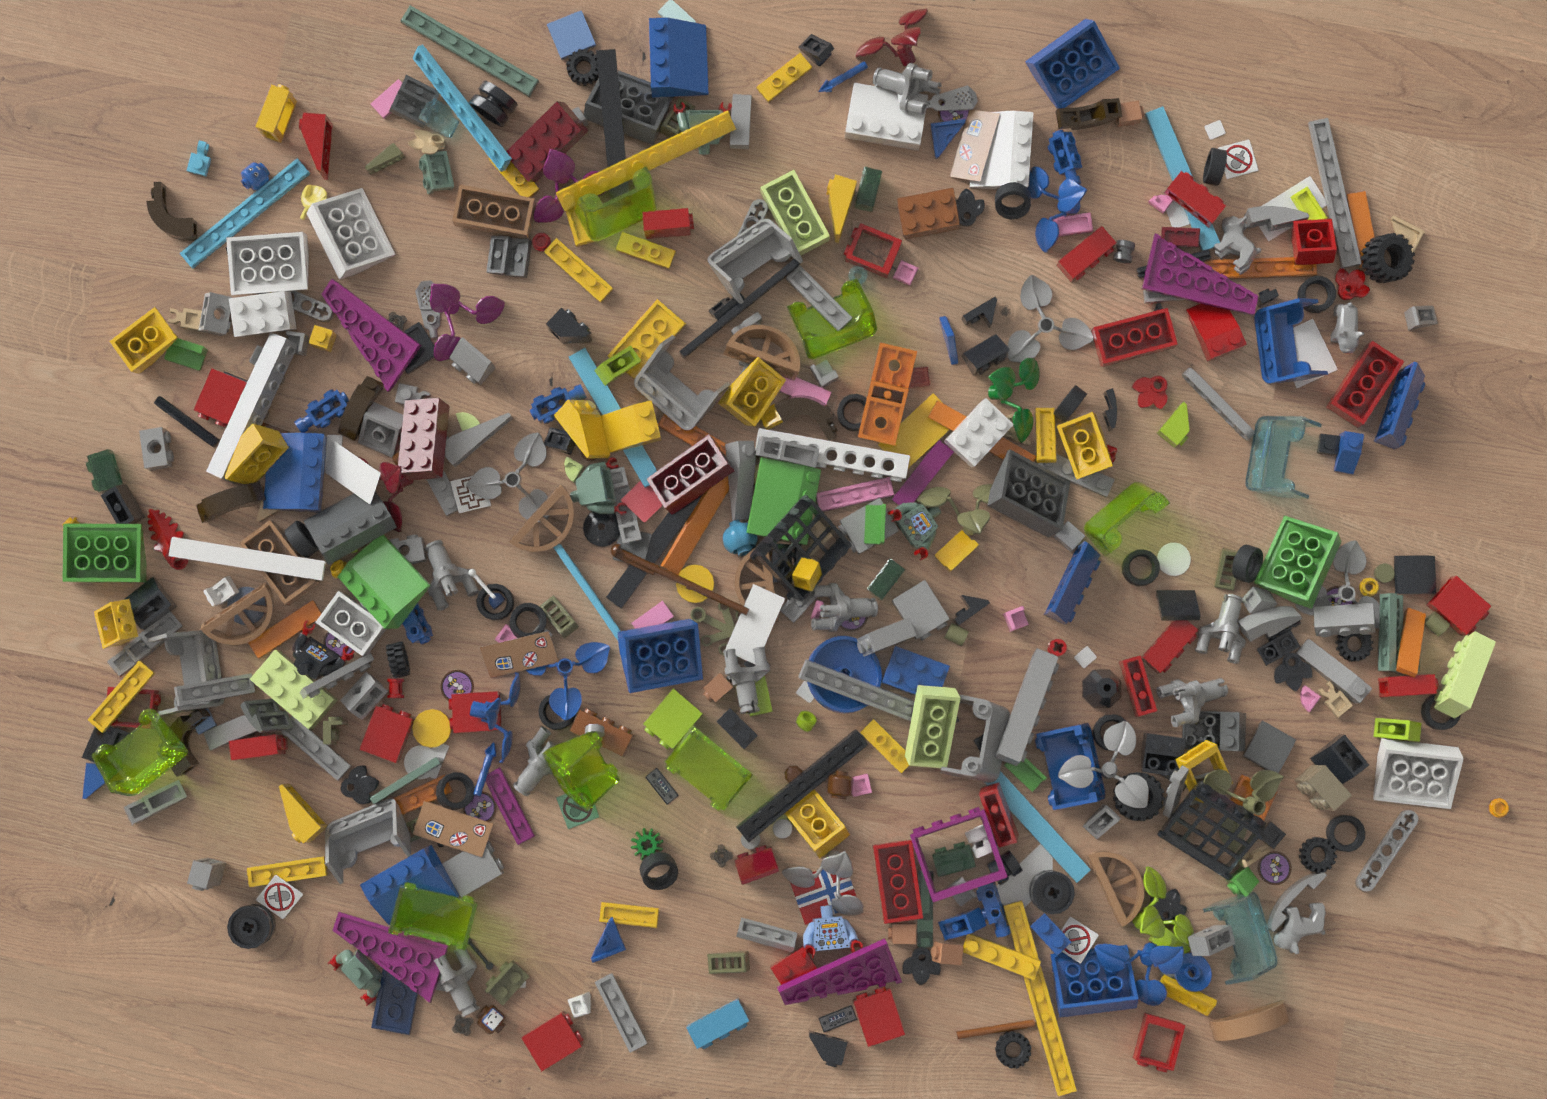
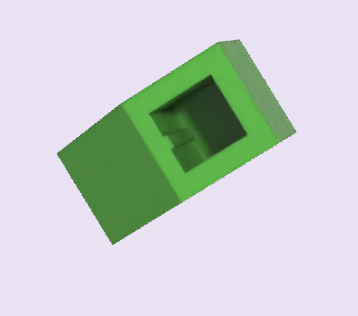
[1226,867,1260,897]

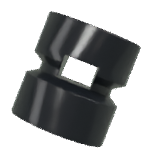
[987,850,1023,886]

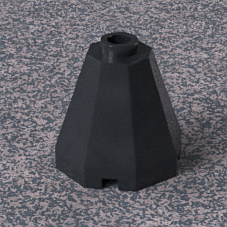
[1082,669,1122,708]

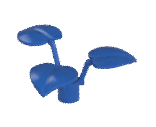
[1028,166,1087,253]
[526,642,610,721]
[470,672,520,763]
[1095,943,1184,1006]

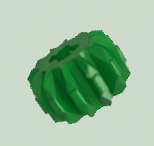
[631,828,664,861]

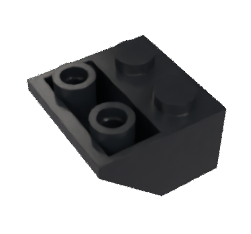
[546,307,592,344]
[962,334,1010,376]
[124,576,177,630]
[1141,733,1186,776]
[1309,734,1369,784]

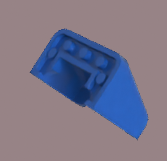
[1035,723,1106,810]

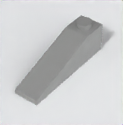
[445,413,513,467]
[725,441,756,520]
[1296,639,1372,704]

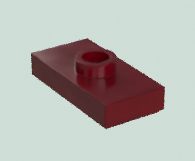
[1161,227,1200,248]

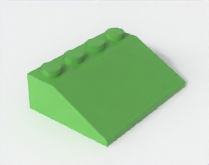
[746,457,821,545]
[1254,515,1342,609]
[62,524,147,582]
[338,535,431,629]

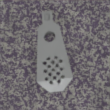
[923,85,978,111]
[415,280,440,339]

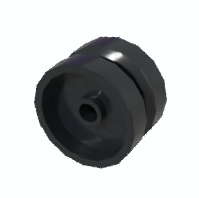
[469,81,518,127]
[1029,870,1075,914]
[227,904,276,949]

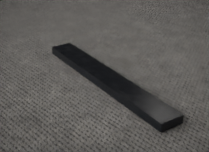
[596,49,630,205]
[679,259,801,359]
[606,494,703,609]
[736,729,868,843]

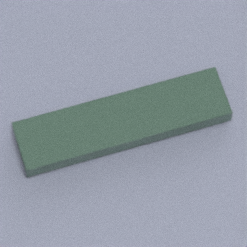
[370,757,443,804]

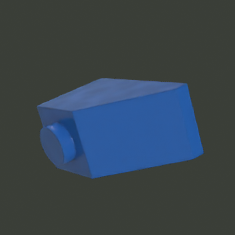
[1334,431,1364,474]
[938,907,987,940]

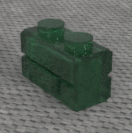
[855,167,882,212]
[86,449,124,494]
[866,558,905,601]
[931,841,976,877]

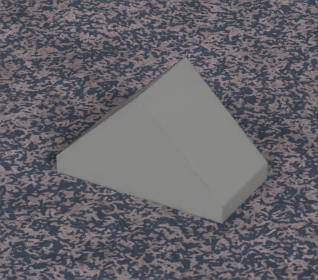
[1404,306,1438,331]
[1083,804,1121,839]

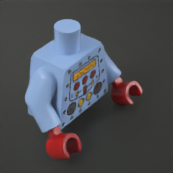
[802,905,863,959]

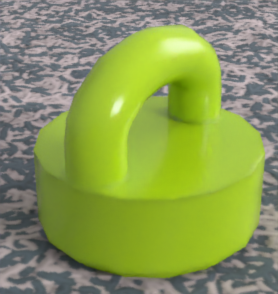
[796,711,817,732]

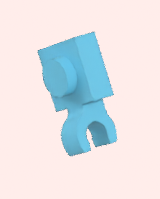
[187,140,211,177]

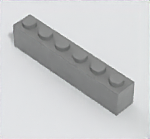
[995,648,1059,766]

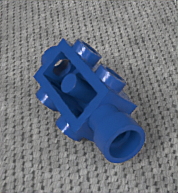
[1048,130,1083,184]
[530,384,587,424]
[294,389,349,433]
[402,603,433,645]
[976,882,1011,938]

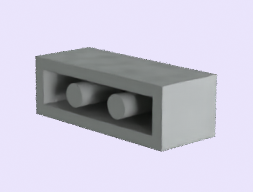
[1314,603,1376,637]
[187,858,226,891]

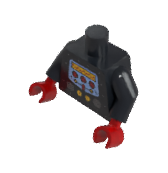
[292,620,354,679]

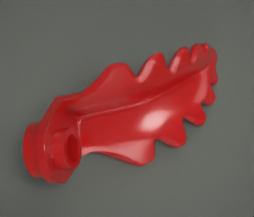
[147,509,188,570]

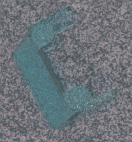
[1245,416,1322,499]
[1203,892,1277,985]

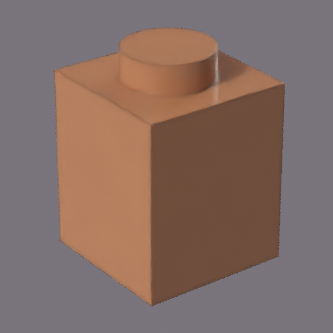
[1116,100,1144,127]
[703,673,733,703]
[888,923,916,944]
[931,941,964,965]

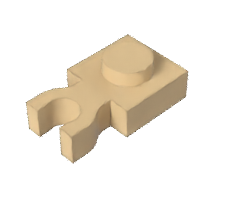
[168,308,202,330]
[1317,681,1353,718]

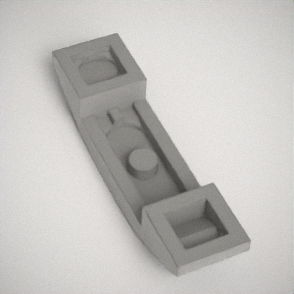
[610,467,642,544]
[1267,872,1327,932]

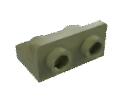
[323,717,348,745]
[485,960,530,1005]

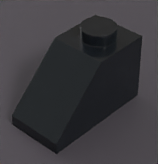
[809,1030,848,1067]

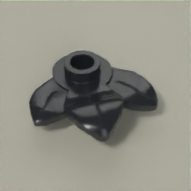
[956,188,985,227]
[1274,653,1313,691]
[340,765,380,804]
[1150,889,1187,925]
[902,947,941,985]

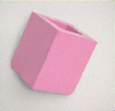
[1003,606,1029,632]

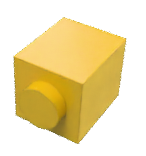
[309,325,337,352]
[792,557,822,591]

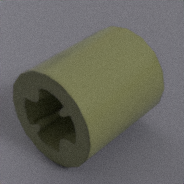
[1424,611,1450,636]
[944,623,969,647]

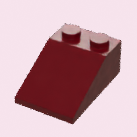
[735,845,779,885]

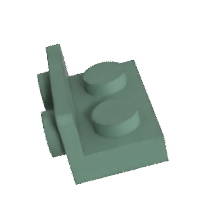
[419,151,454,194]

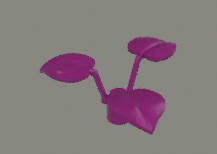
[533,149,607,223]
[430,284,505,361]

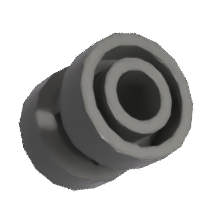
[1113,240,1136,264]

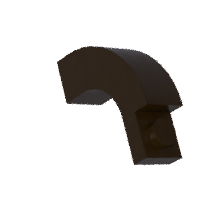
[146,182,197,241]
[774,395,838,441]
[196,482,266,523]
[165,709,211,777]

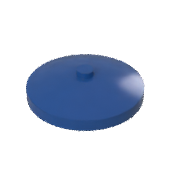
[807,636,882,714]

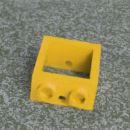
[255,84,297,143]
[94,599,138,649]
[1176,740,1233,803]

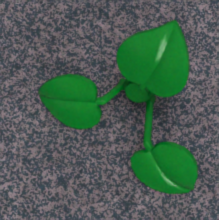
[988,358,1040,443]

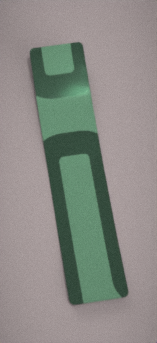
[917,871,934,947]

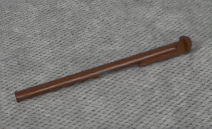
[611,544,749,616]

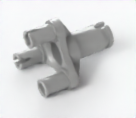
[873,63,942,115]
[424,540,479,611]
[811,583,878,632]
[1195,594,1246,664]
[723,647,770,714]
[1156,678,1228,727]
[513,726,578,796]
[434,945,480,1018]

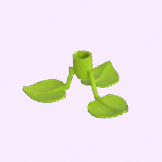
[1132,867,1194,946]

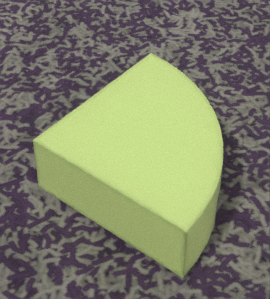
[456,412,480,431]
[564,457,584,483]

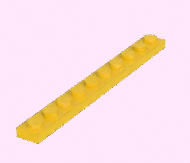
[556,111,736,211]
[1003,900,1077,1096]

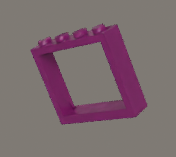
[910,807,1007,902]

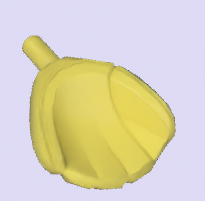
[300,185,327,220]

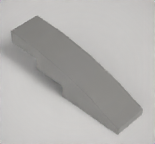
[107,611,183,678]

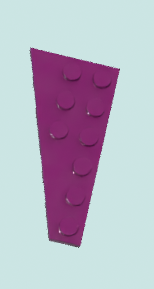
[1142,233,1258,316]
[321,279,422,392]
[332,912,449,1003]
[777,938,903,1005]

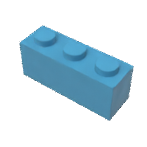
[686,998,749,1049]

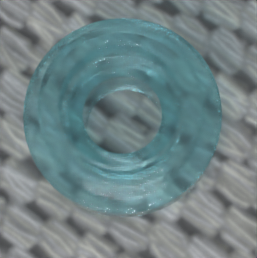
[848,266,867,285]

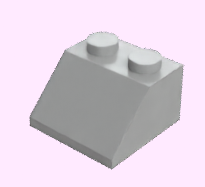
[450,337,496,385]
[358,402,403,457]

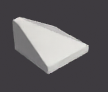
[568,992,591,1018]

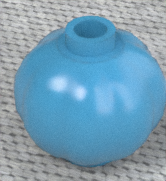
[723,520,758,557]

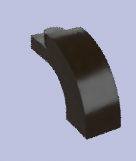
[1055,98,1123,130]
[338,376,384,441]

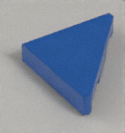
[930,119,966,159]
[939,316,958,365]
[82,763,123,799]
[591,917,626,963]

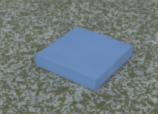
[547,10,596,60]

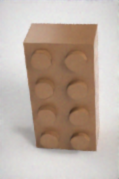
[452,185,537,239]
[239,520,320,606]

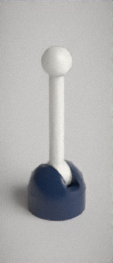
[468,569,506,610]

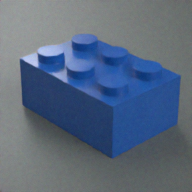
[881,646,950,696]

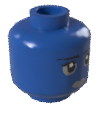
[241,162,270,191]

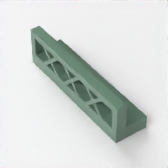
[1378,593,1403,672]

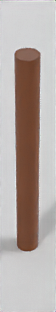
[956,1019,1035,1039]

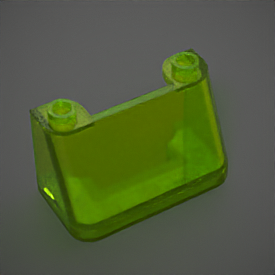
[575,166,657,241]
[787,278,877,359]
[1084,482,1170,557]
[91,708,188,796]
[665,726,753,811]
[542,732,620,811]
[388,882,477,951]

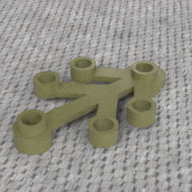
[690,603,739,655]

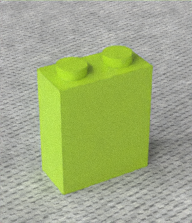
[644,689,703,750]

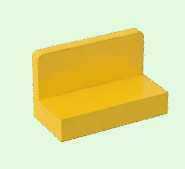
[935,530,979,572]

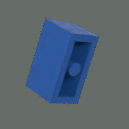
[1030,913,1071,956]

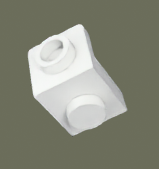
[203,576,239,607]

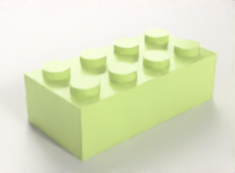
[760,170,830,256]
[1434,631,1496,718]
[250,650,338,729]
[905,685,960,768]

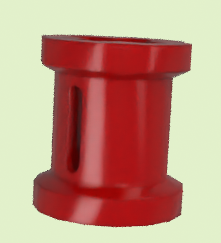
[1047,639,1067,656]
[387,678,404,699]

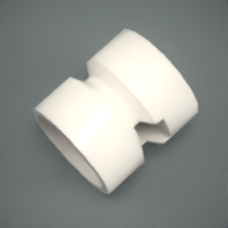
[965,824,998,858]

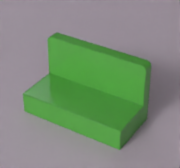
[164,338,208,371]
[864,504,886,545]
[1004,758,1047,792]

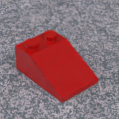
[299,113,333,180]
[1186,304,1247,362]

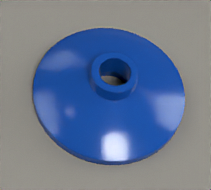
[1174,953,1212,992]

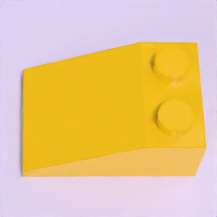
[826,174,857,243]
[109,307,178,374]
[718,357,786,427]
[554,400,610,458]
[601,400,662,453]
[1057,412,1113,480]
[225,424,289,484]
[279,784,328,844]
[784,789,850,859]

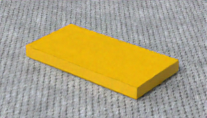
[607,299,686,380]
[878,393,949,469]

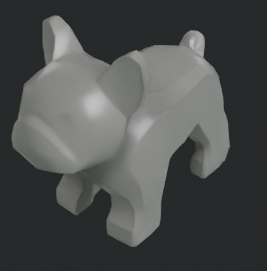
[1214,215,1261,275]
[1331,302,1364,353]
[1274,903,1326,954]

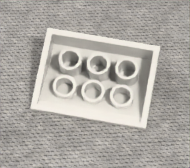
[845,83,928,151]
[969,111,1033,190]
[307,188,395,280]
[226,232,309,295]
[1373,738,1464,809]

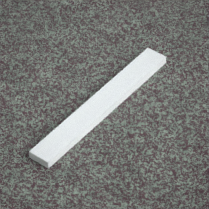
[169,537,326,581]

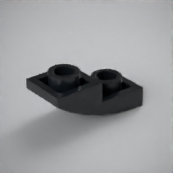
[1257,630,1300,666]

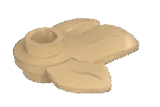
[408,129,446,155]

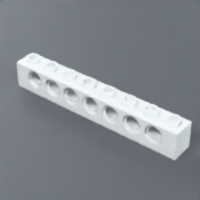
[755,428,910,482]

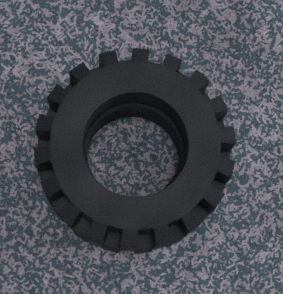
[1361,233,1415,283]
[1113,772,1165,821]

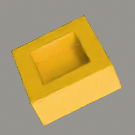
[761,404,783,430]

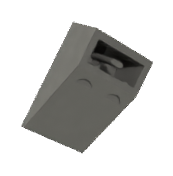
[1182,711,1246,752]

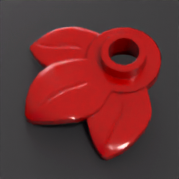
[1335,268,1370,301]
[1132,376,1168,409]

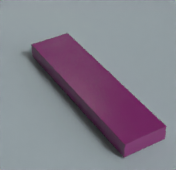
[891,440,954,506]
[486,767,535,845]

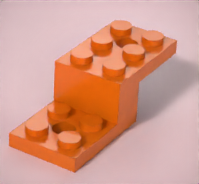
[858,342,917,446]

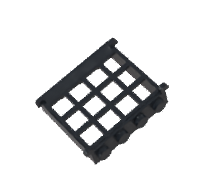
[750,495,852,602]
[1157,781,1266,880]

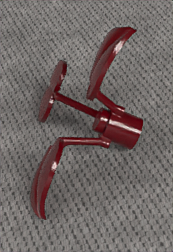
[855,8,928,66]
[357,456,414,532]

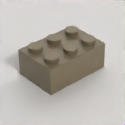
[1294,765,1352,811]

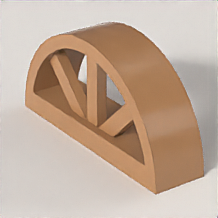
[723,325,800,381]
[509,484,574,552]
[735,549,779,622]
[201,582,274,645]
[1086,851,1144,927]
[1209,1000,1290,1041]

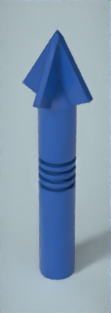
[818,61,868,92]
[473,742,496,797]

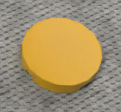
[676,565,714,603]
[412,709,452,748]

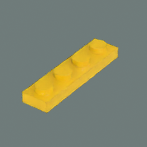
[544,238,613,303]
[88,660,156,733]
[247,856,328,887]
[963,933,1042,980]

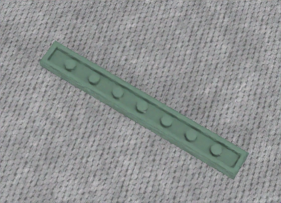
[400,5,539,98]

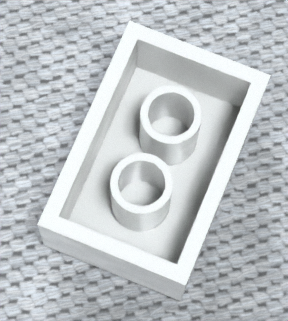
[229,291,297,337]
[944,398,1014,468]
[315,591,386,656]

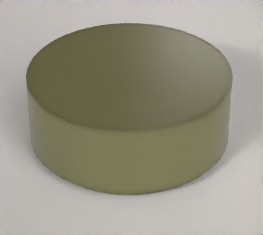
[1374,563,1395,583]

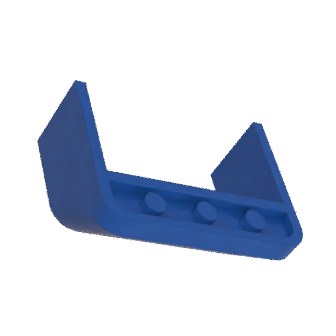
[1254,298,1328,384]

